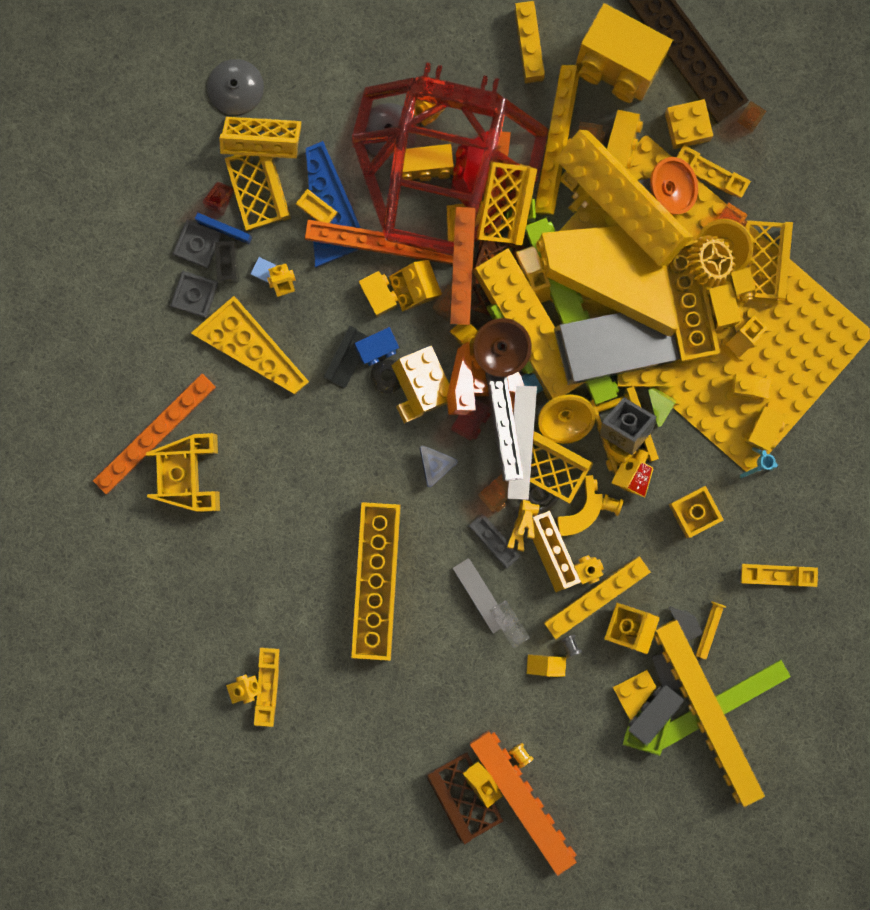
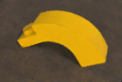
[557,475,603,536]

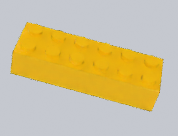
[663,240,720,363]

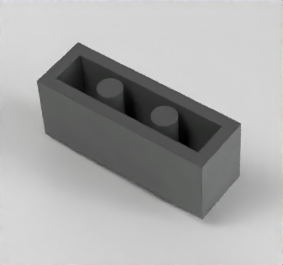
[628,685,684,747]

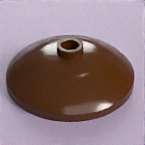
[473,318,532,377]

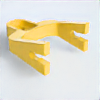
[507,500,539,552]

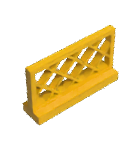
[219,117,301,159]
[225,155,291,231]
[476,162,537,245]
[744,220,793,301]
[530,431,593,504]

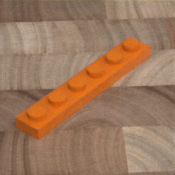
[450,207,476,325]

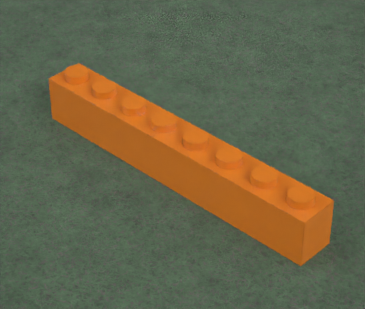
[470,730,577,876]

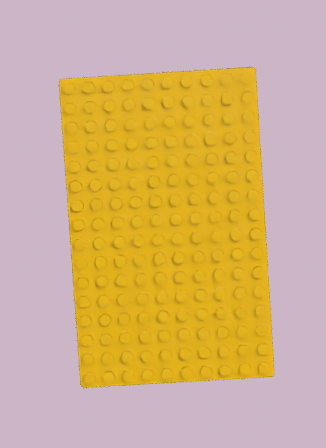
[550,135,870,472]

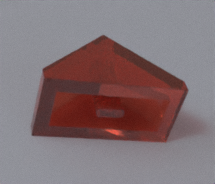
[203,182,234,216]

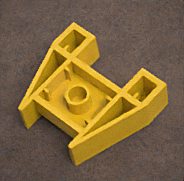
[146,433,220,512]

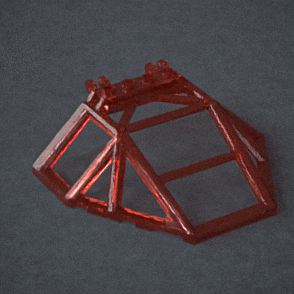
[352,62,549,256]

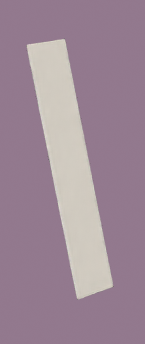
[508,385,537,500]

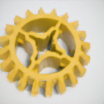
[686,235,736,288]

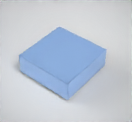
[251,257,276,283]

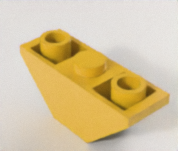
[516,246,551,303]

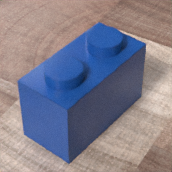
[354,327,399,366]

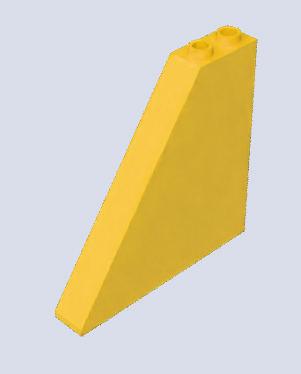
[537,226,678,336]

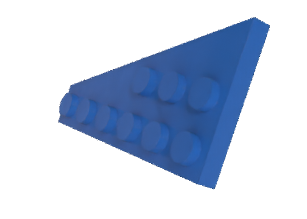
[306,141,361,268]

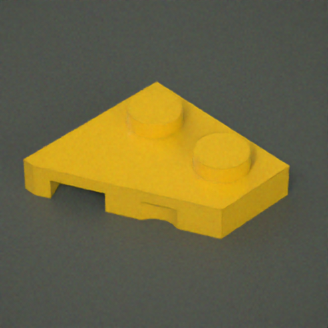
[613,670,656,721]

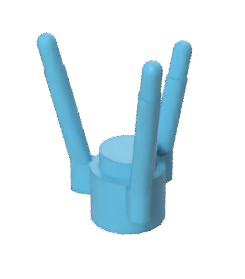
[740,447,778,478]

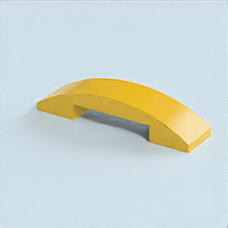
[677,145,751,198]
[741,564,818,587]
[254,648,280,727]

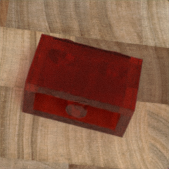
[451,398,491,442]

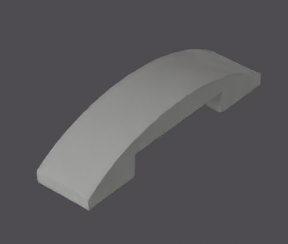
[453,558,509,633]

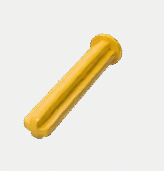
[696,601,726,659]

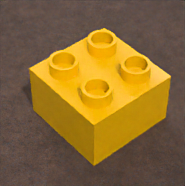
[576,3,673,103]

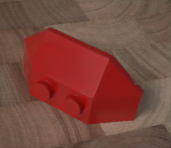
[451,131,491,207]

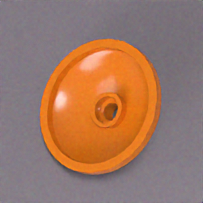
[650,157,698,215]

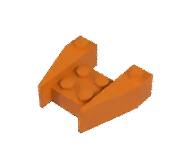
[447,342,524,415]

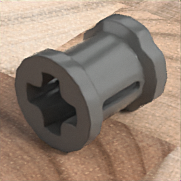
[559,634,582,658]

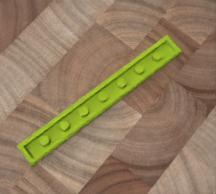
[662,660,791,750]

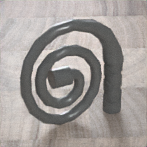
[508,466,562,512]

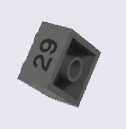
[600,398,656,455]

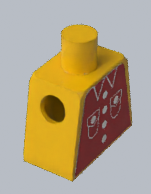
[612,449,653,498]

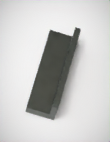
[324,326,369,388]

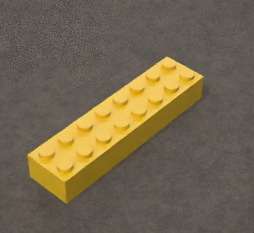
[555,130,693,266]
[473,248,585,401]
[351,502,401,660]

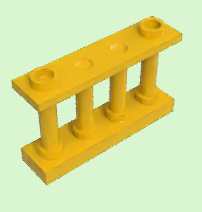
[589,386,659,474]

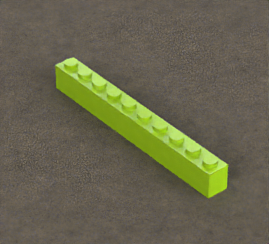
[525,218,619,405]

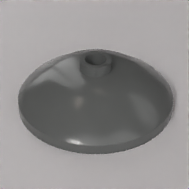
[207,59,264,115]
[360,103,417,160]

